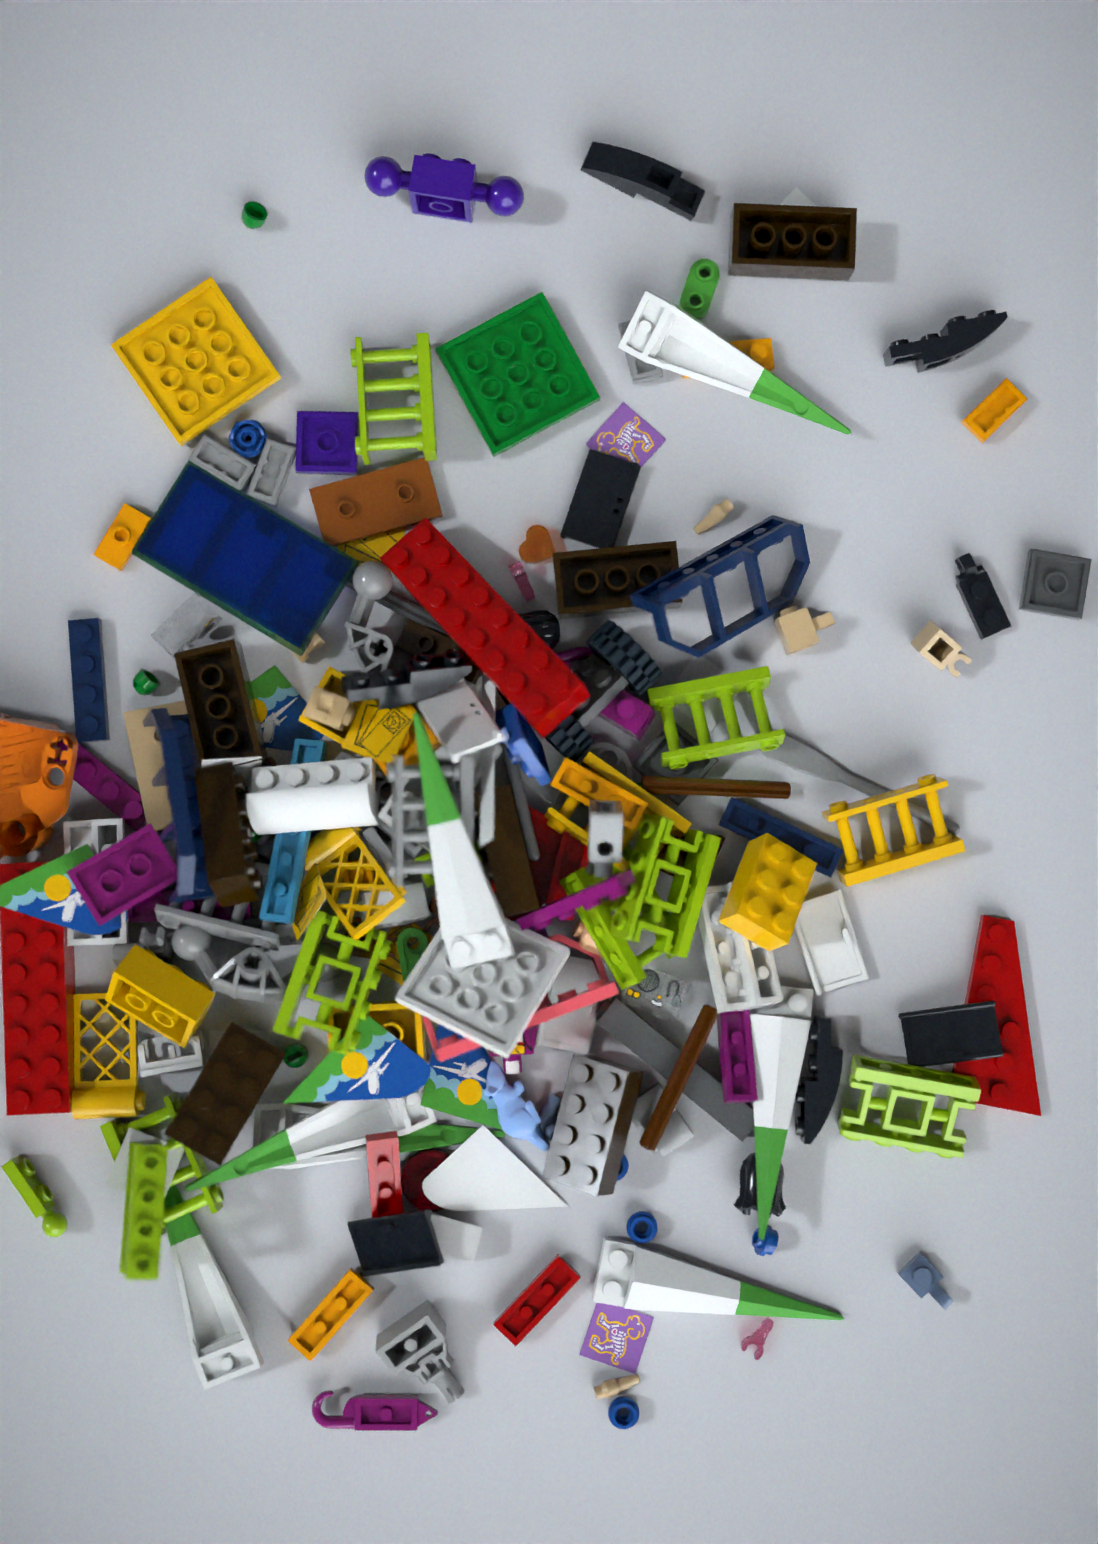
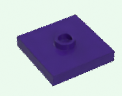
[295,411,359,475]

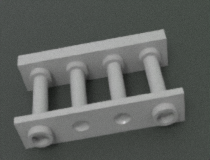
[386,754,474,887]
[154,850,280,952]

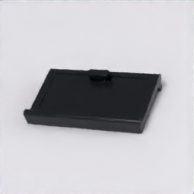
[560,449,641,548]
[898,1000,1003,1067]
[347,1209,444,1277]

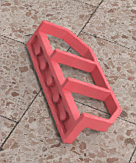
[422,934,619,1062]

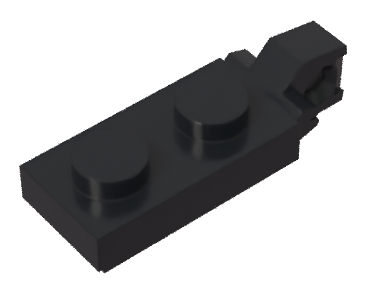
[954,553,1011,640]

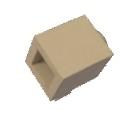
[774,605,835,655]
[911,620,972,678]
[303,686,356,731]

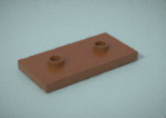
[309,457,443,549]

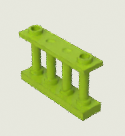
[350,332,438,465]
[646,666,785,769]
[559,843,675,990]
[99,1092,224,1235]

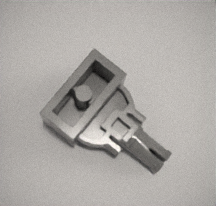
[376,1300,465,1403]

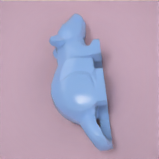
[484,1061,550,1151]

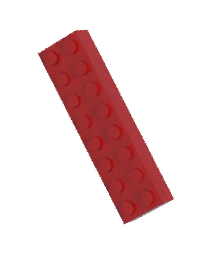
[380,517,590,738]
[0,862,76,1116]

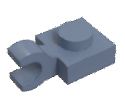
[898,1252,954,1310]

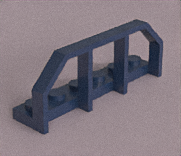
[630,515,810,658]
[143,708,215,903]

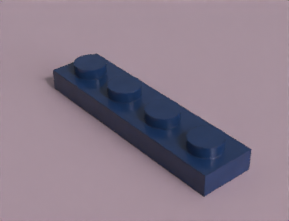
[68,618,110,743]
[718,797,844,878]

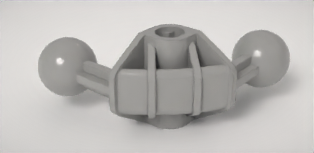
[344,561,413,706]
[172,925,341,1004]

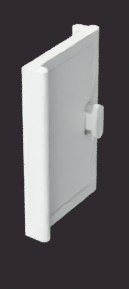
[414,678,505,764]
[795,890,870,996]
[535,956,607,1055]

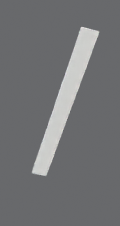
[480,674,496,846]

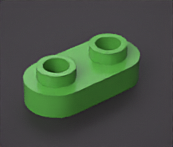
[679,259,720,320]
[397,927,429,982]

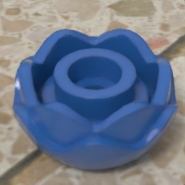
[229,419,267,457]

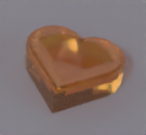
[519,525,556,564]

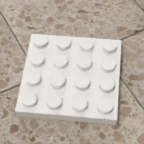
[395,918,570,1059]

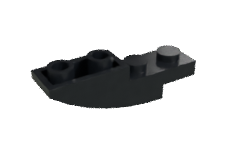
[580,142,706,221]
[883,310,1008,373]
[341,651,472,710]
[795,1015,843,1144]

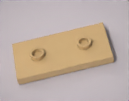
[123,700,187,832]

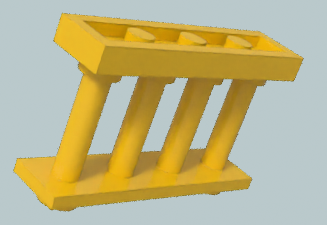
[544,751,692,872]
[821,774,966,887]

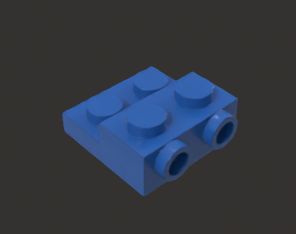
[495,704,552,787]

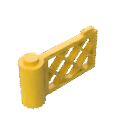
[304,826,407,941]
[71,993,146,1120]

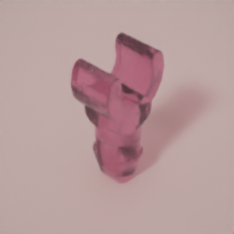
[508,561,535,602]
[741,1317,774,1360]

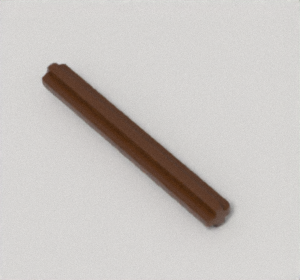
[641,776,791,799]
[640,1004,719,1151]

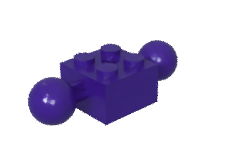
[364,153,524,223]

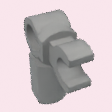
[113,927,174,967]

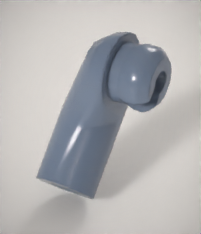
[538,1092,562,1141]

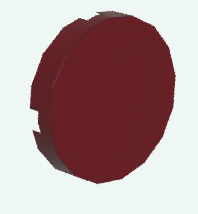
[401,1148,450,1212]

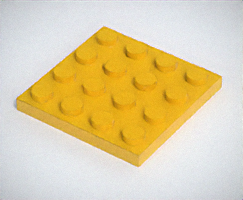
[111,277,281,447]

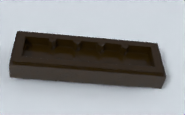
[395,619,481,685]

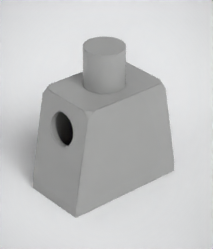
[588,800,623,878]

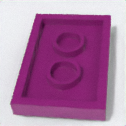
[67,823,177,926]

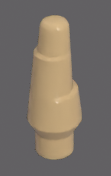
[694,498,735,534]
[593,1374,640,1400]

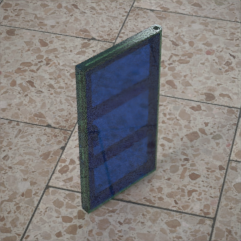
[132,460,359,656]

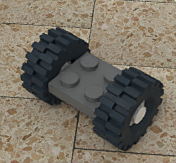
[544,619,663,762]

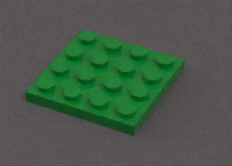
[435,292,600,457]

